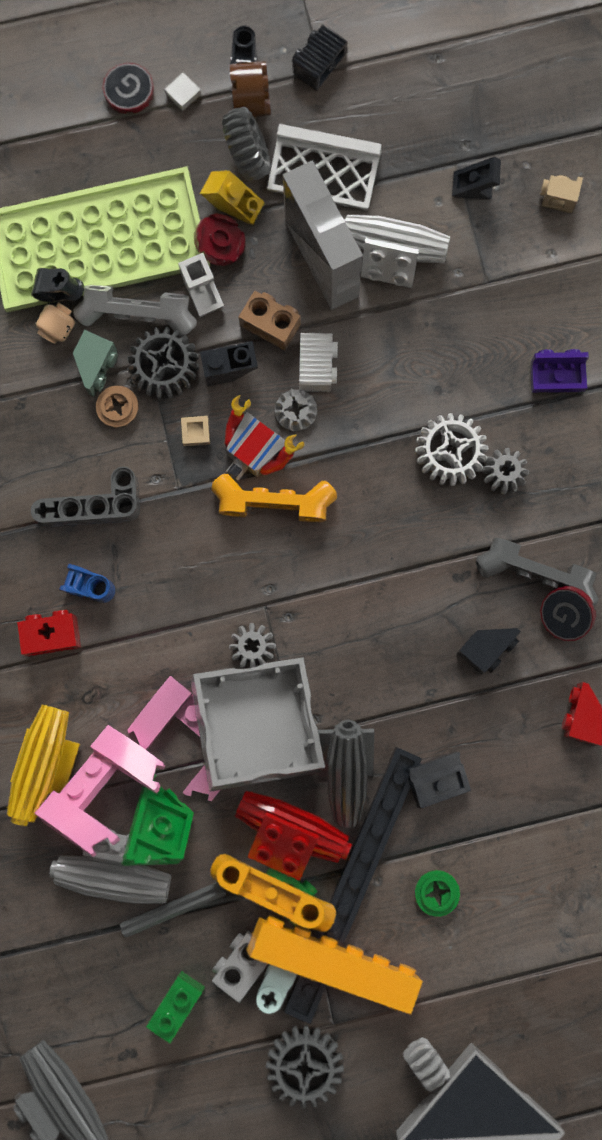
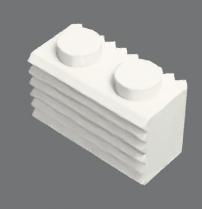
[299,333,338,392]

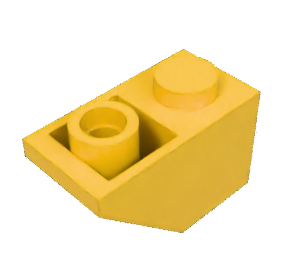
[200,170,265,224]

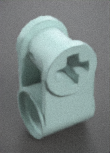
[256,964,297,1014]

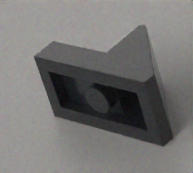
[452,156,501,200]

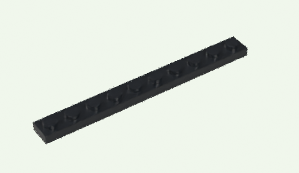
[284,747,422,1024]

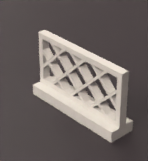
[267,124,381,210]

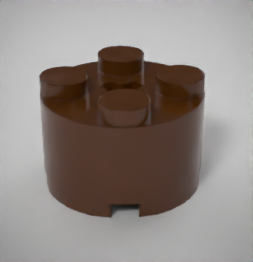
[230,61,271,117]

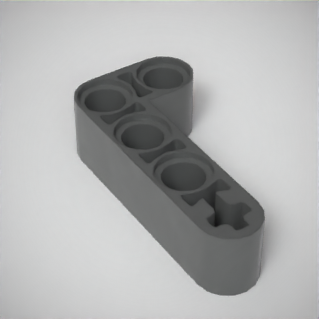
[31,466,140,527]

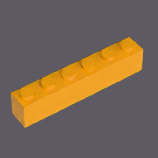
[247,916,423,1014]

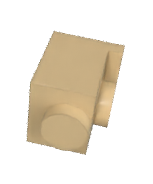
[540,175,583,213]

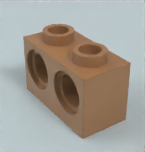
[239,290,301,350]

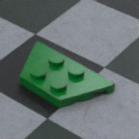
[121,774,194,866]

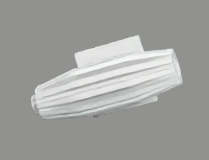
[344,215,450,288]

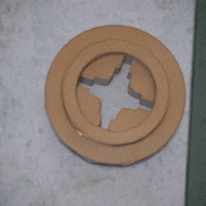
[96,386,139,428]

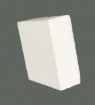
[164,73,201,111]

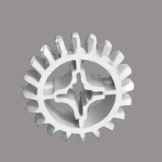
[415,413,488,486]

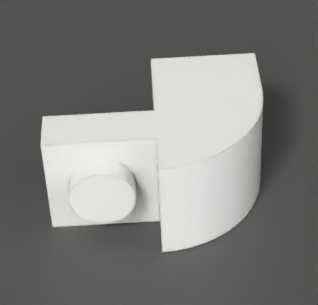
[178,253,224,317]

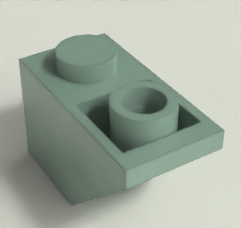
[73,330,118,397]

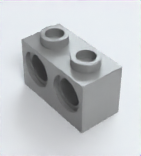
[212,930,268,1002]

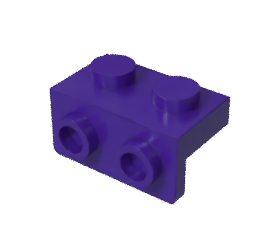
[530,349,589,392]

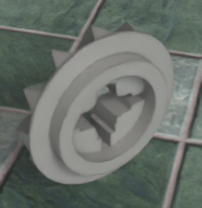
[275,388,317,431]

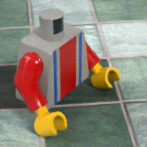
[224,395,304,481]

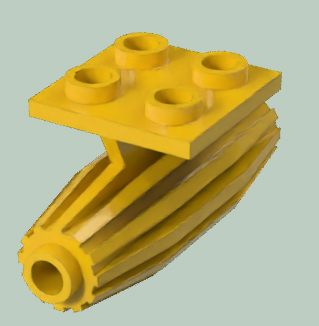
[7,704,80,826]

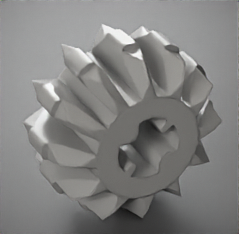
[482,448,529,495]
[229,623,276,668]
[403,1037,450,1091]

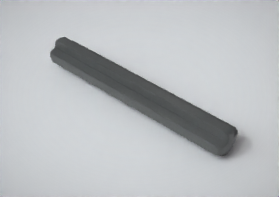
[120,882,227,937]

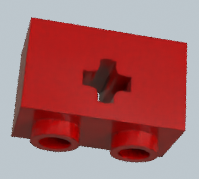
[17,610,81,657]

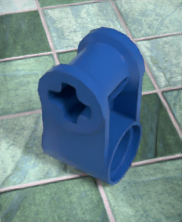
[59,564,115,603]

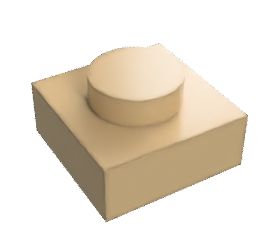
[181,416,210,446]

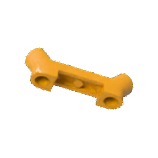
[211,474,337,522]
[210,854,336,932]

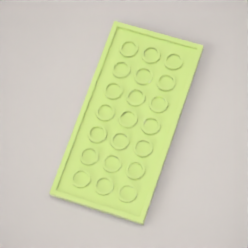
[0,167,211,312]

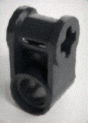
[230,25,257,78]
[31,268,84,303]

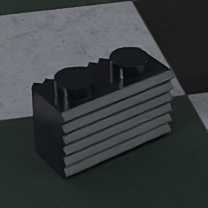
[292,24,348,90]

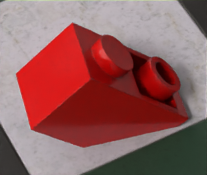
[562,682,602,746]

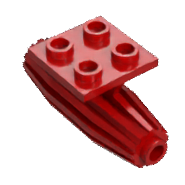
[235,791,352,881]

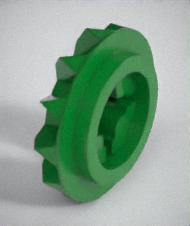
[415,870,460,917]

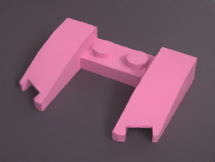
[128,676,221,801]
[35,725,165,857]

